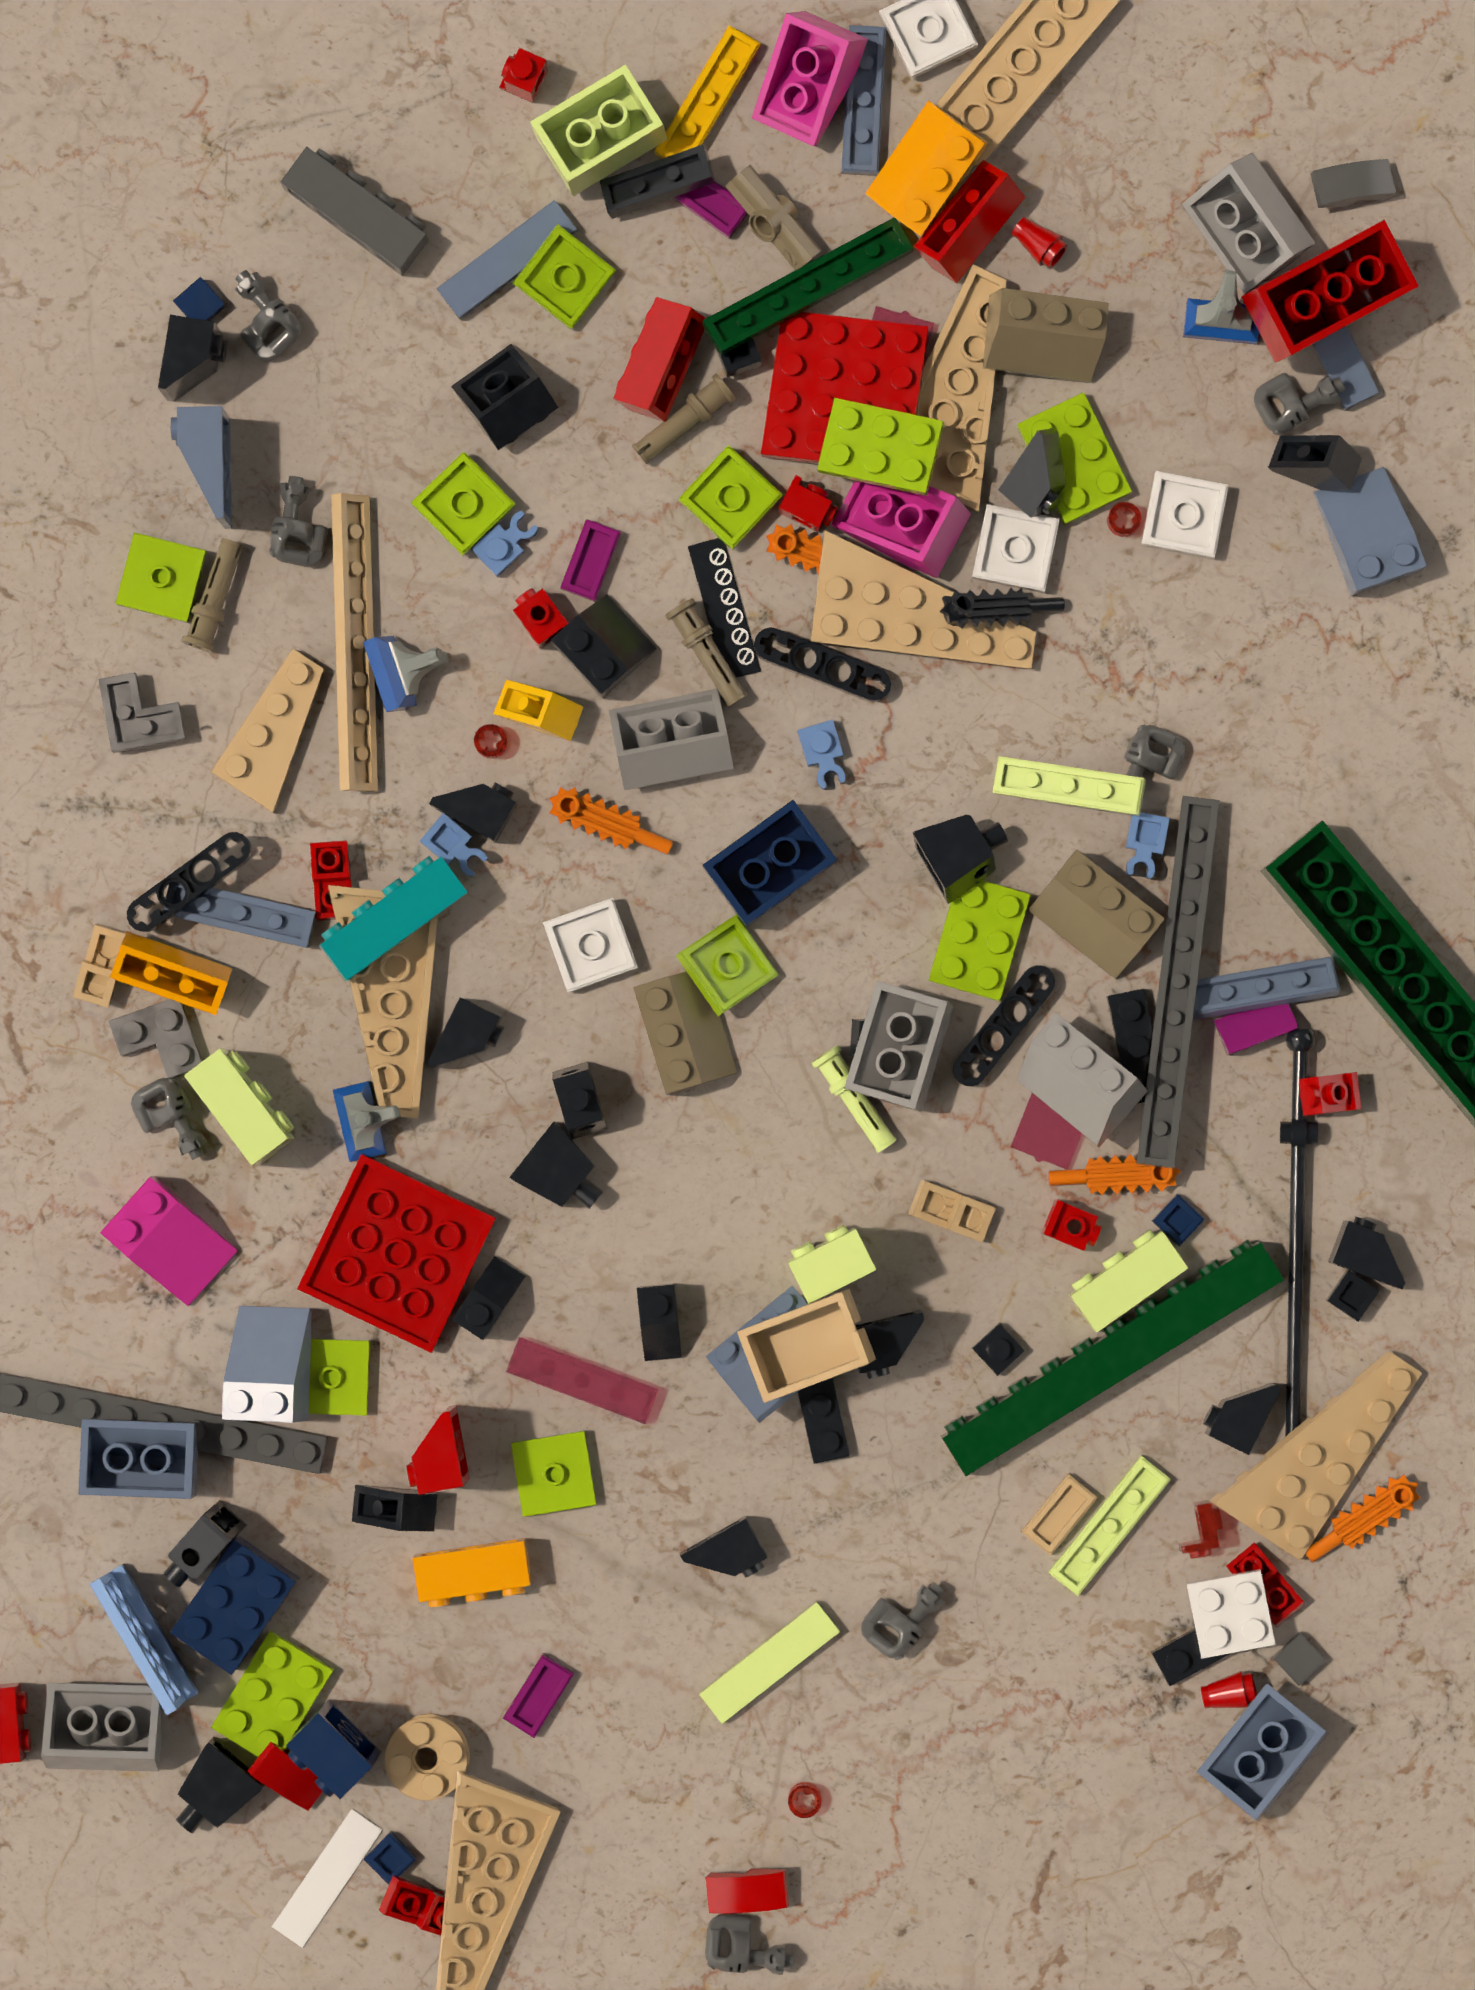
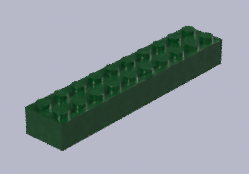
[1260,820,1475,1128]

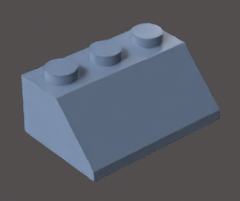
[706,1285,808,1423]
[78,1419,198,1499]
[1197,1684,1329,1821]

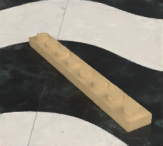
[331,493,378,792]

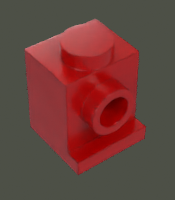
[499,48,548,103]
[779,475,838,532]
[513,588,569,649]
[1299,1072,1362,1116]
[1041,1199,1102,1251]

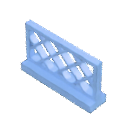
[90,1563,199,1715]

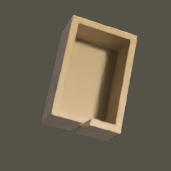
[737,1289,876,1403]

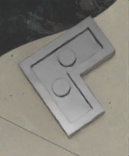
[98,672,187,753]
[108,999,203,1078]

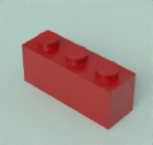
[914,160,1026,284]
[613,297,706,422]

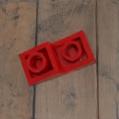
[310,840,352,921]
[1226,1542,1305,1628]
[248,1742,323,1811]
[705,1869,789,1914]
[379,1876,445,1936]

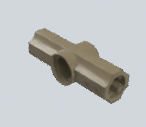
[725,165,822,270]

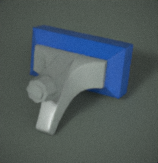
[1183,270,1259,345]
[363,635,449,712]
[333,1081,400,1162]

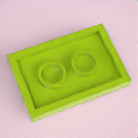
[1016,392,1132,525]
[817,398,944,496]
[928,880,1031,1002]
[210,1630,334,1757]

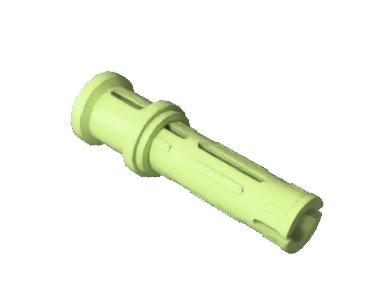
[811,1045,897,1153]

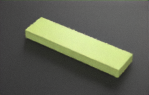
[992,756,1146,816]
[1048,1455,1171,1596]
[699,1601,840,1724]

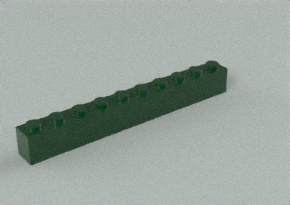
[941,1239,1284,1477]

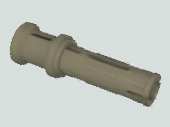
[632,373,736,464]
[181,538,244,653]
[665,598,748,707]

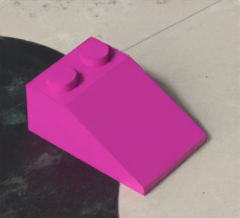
[752,11,868,147]
[831,481,971,578]
[100,1176,238,1306]

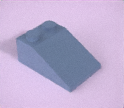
[170,406,232,529]
[1313,467,1427,596]
[222,1306,312,1423]

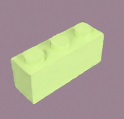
[1068,1229,1188,1333]

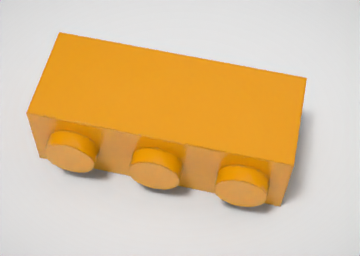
[109,931,232,1015]
[412,1538,532,1607]

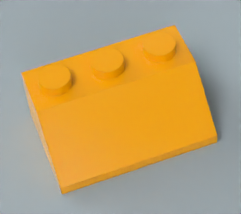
[865,100,989,236]

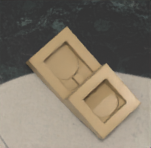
[73,923,126,1008]
[908,1179,996,1243]

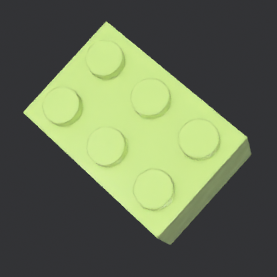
[530,64,668,196]
[184,1048,295,1166]
[787,1224,876,1304]

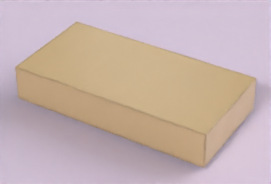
[1021,1474,1097,1556]

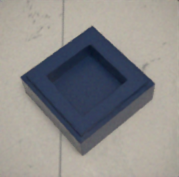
[173,277,226,321]
[1151,1194,1205,1247]
[363,1831,417,1885]

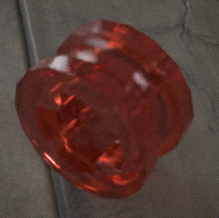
[1107,502,1141,537]
[474,724,508,759]
[788,1782,821,1818]

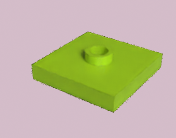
[512,224,616,329]
[678,445,783,551]
[411,451,516,557]
[115,532,207,623]
[676,914,779,1017]
[308,1338,370,1416]
[511,1430,597,1517]

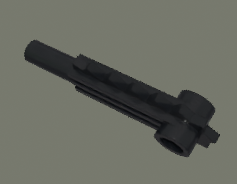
[939,588,1065,629]

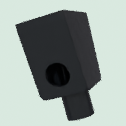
[913,814,1008,904]
[552,1061,608,1140]
[509,1122,603,1209]
[164,1500,247,1587]
[176,1738,265,1833]

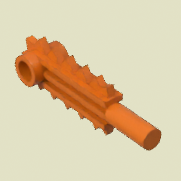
[766,524,822,575]
[549,787,673,855]
[1049,1154,1181,1196]
[1305,1474,1421,1563]

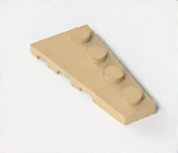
[211,649,325,813]

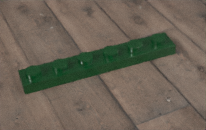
[702,217,914,356]

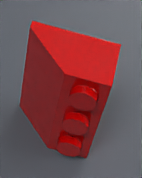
[406,1405,470,1495]

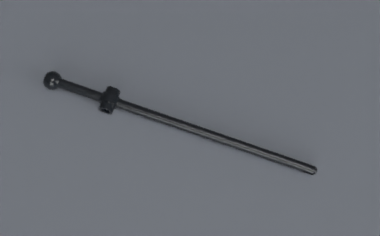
[1280,1029,1318,1437]

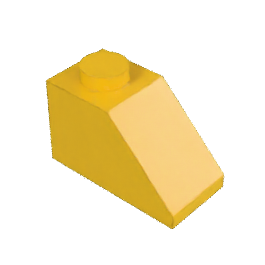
[493,679,583,741]

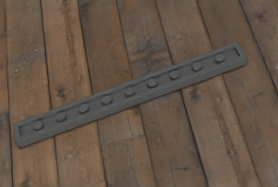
[1136,796,1220,1169]
[0,1373,328,1474]

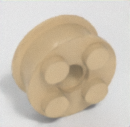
[385,1714,470,1801]

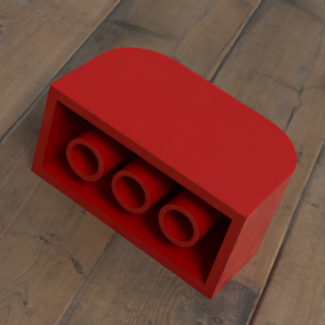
[1241,219,1419,363]

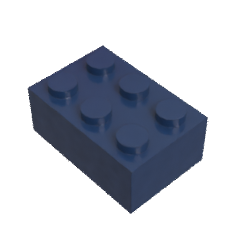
[702,800,837,928]
[170,1536,300,1675]
[286,1699,381,1799]

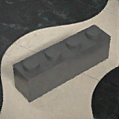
[280,146,428,276]

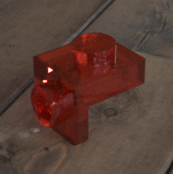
[1178,1500,1223,1559]

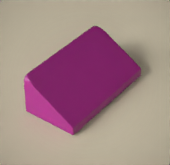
[1214,1004,1299,1055]

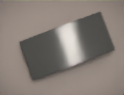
[1310,159,1396,208]

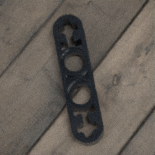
[754,627,891,703]
[127,832,252,932]
[953,965,1055,1087]

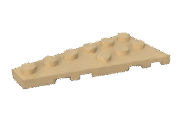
[917,264,1007,513]
[810,530,1036,669]
[328,885,438,1119]
[1209,1351,1422,1561]
[436,1771,561,1990]

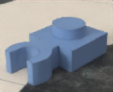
[471,511,538,577]
[797,719,845,789]
[1125,812,1170,879]
[420,813,488,877]

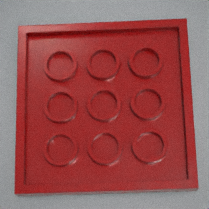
[761,312,930,464]
[297,1154,496,1353]

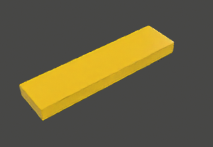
[654,25,761,159]

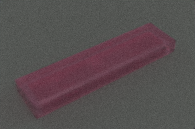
[506,1337,659,1424]

